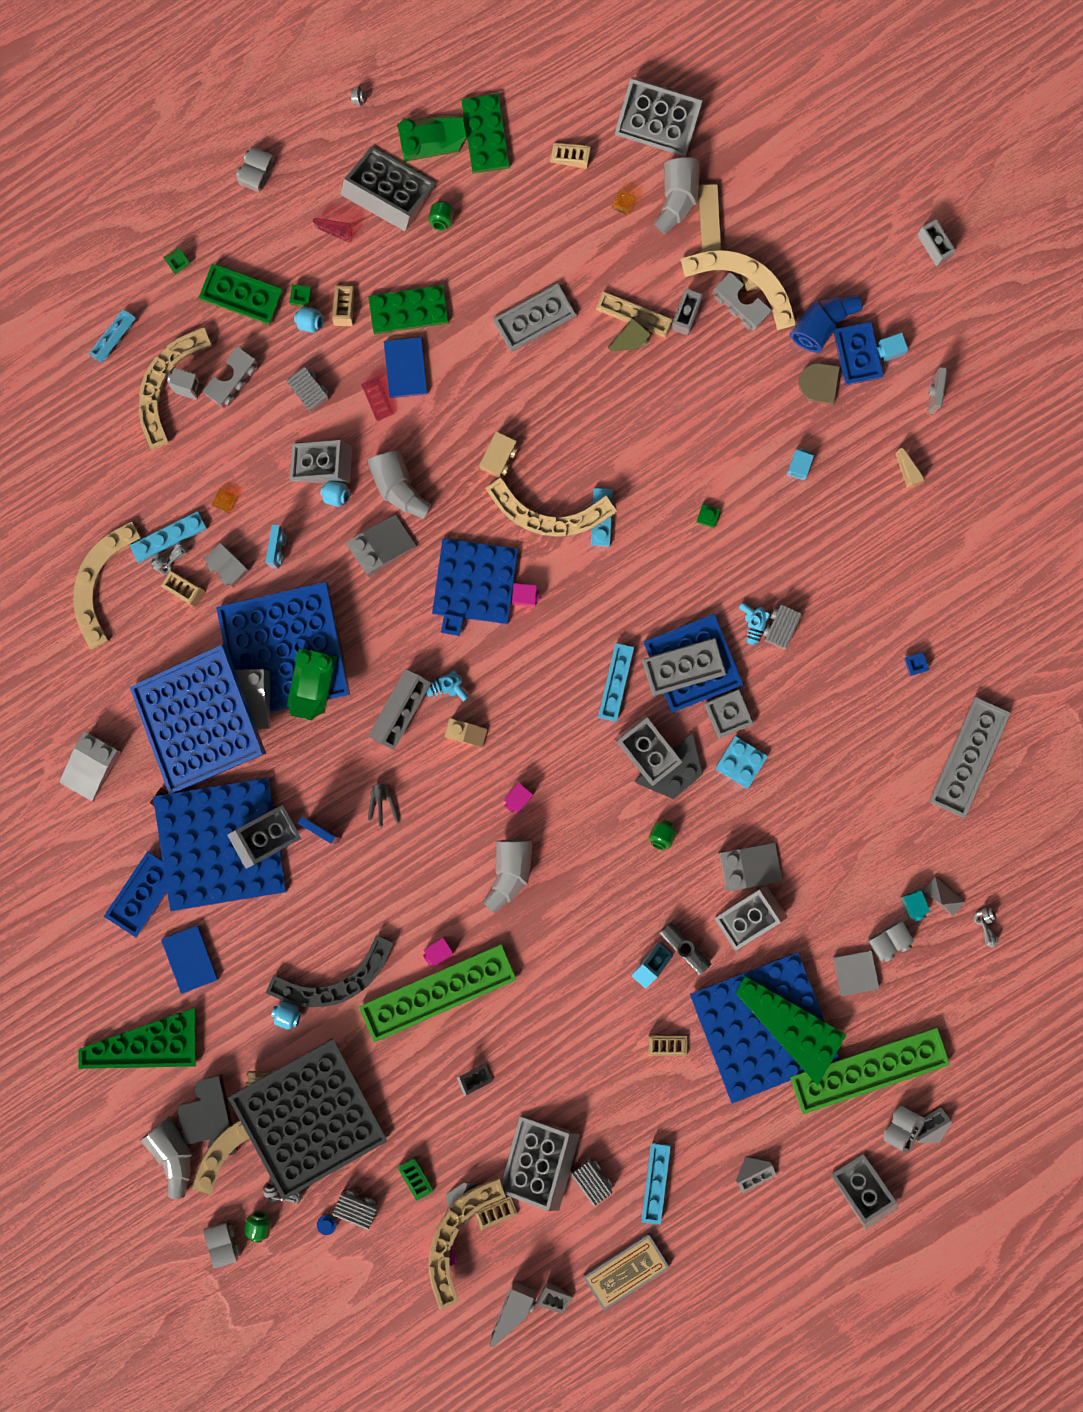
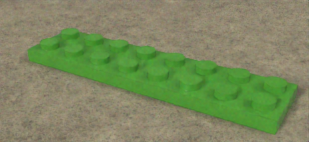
[359,944,517,1042]
[790,1027,950,1114]

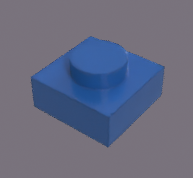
[441,614,463,637]
[904,652,929,676]

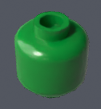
[428,201,455,231]
[649,820,677,850]
[245,1211,271,1243]

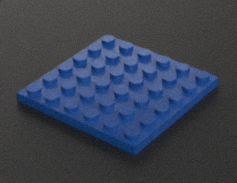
[216,582,350,713]
[130,644,266,794]
[153,778,286,911]
[689,952,840,1104]

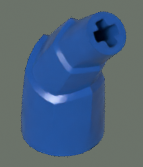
[790,295,862,353]

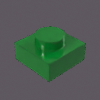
[163,247,190,274]
[289,284,312,307]
[696,504,720,529]

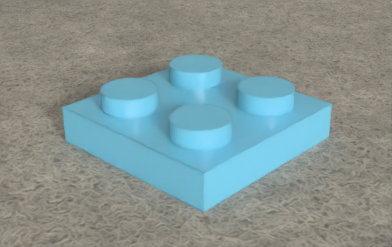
[266,524,287,569]
[715,736,768,789]

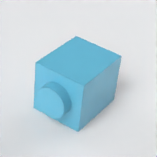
[877,333,908,362]
[786,449,814,480]

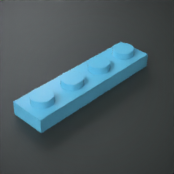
[129,511,207,563]
[598,643,634,722]
[641,1142,671,1225]

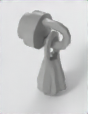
[150,544,188,575]
[974,907,999,948]
[263,1181,303,1204]

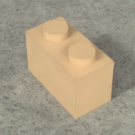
[479,432,518,478]

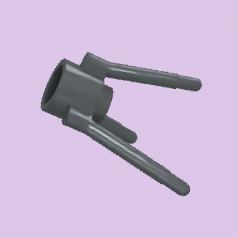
[368,784,399,827]

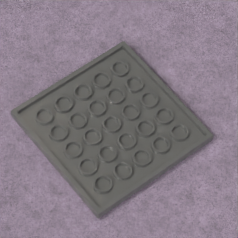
[228,1038,387,1200]

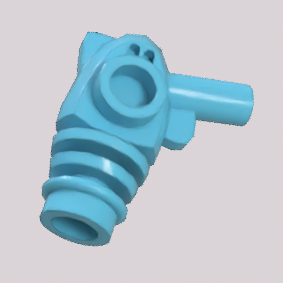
[739,602,770,646]
[426,671,469,702]

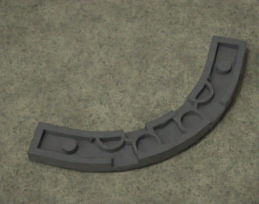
[265,935,394,1007]

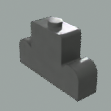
[177,1074,239,1155]

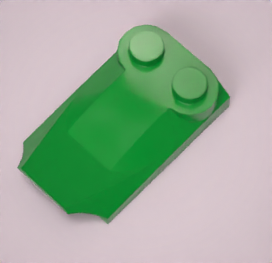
[397,114,467,162]
[287,648,338,721]

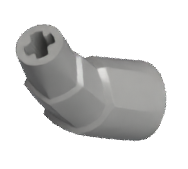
[653,158,700,235]
[367,451,432,519]
[483,839,532,913]
[140,1116,192,1199]

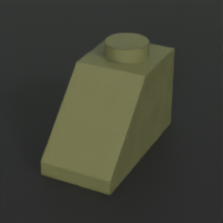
[608,318,650,351]

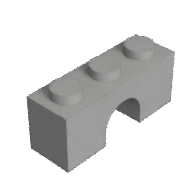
[713,272,772,331]
[203,346,258,409]

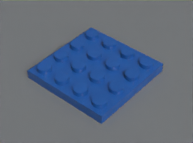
[432,539,518,625]
[643,614,743,713]

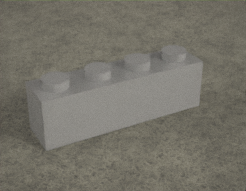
[368,669,431,750]

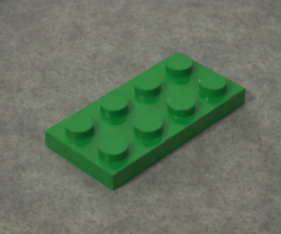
[461,94,509,174]
[198,263,283,326]
[368,285,449,335]

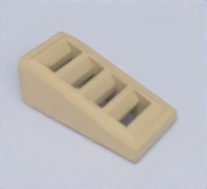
[550,143,591,169]
[332,285,354,326]
[895,448,925,488]
[161,570,205,607]
[648,1035,687,1056]
[474,1196,517,1230]

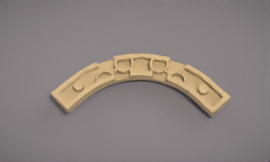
[680,250,796,330]
[139,328,212,450]
[485,478,618,537]
[73,522,142,650]
[192,1121,250,1195]
[429,1178,505,1310]

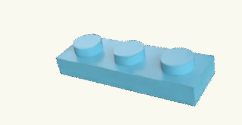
[88,309,135,363]
[591,488,613,547]

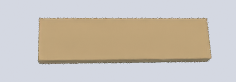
[698,184,721,253]
[596,291,673,338]

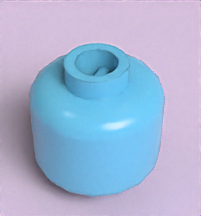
[294,306,324,333]
[320,481,350,507]
[271,1001,302,1030]

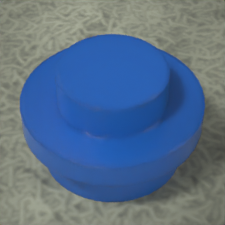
[317,1215,336,1235]

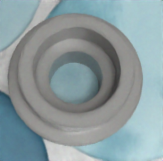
[351,87,366,106]

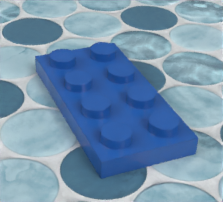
[104,851,167,938]

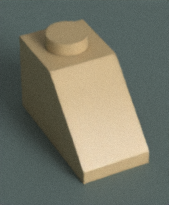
[445,718,487,748]

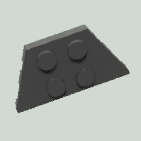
[635,734,703,799]

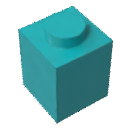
[900,890,930,921]

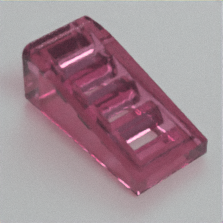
[313,218,353,243]
[361,377,394,421]

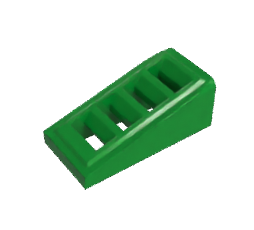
[398,1156,434,1201]

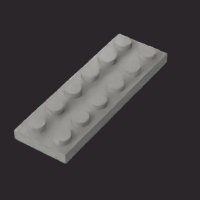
[929,697,1011,818]

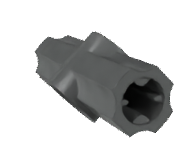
[659,922,711,976]

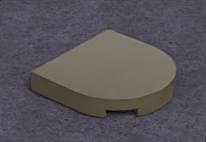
[798,364,840,405]

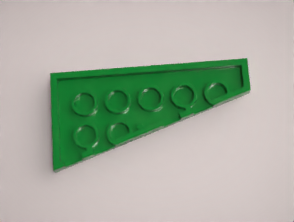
[735,976,846,1086]
[78,1007,196,1069]

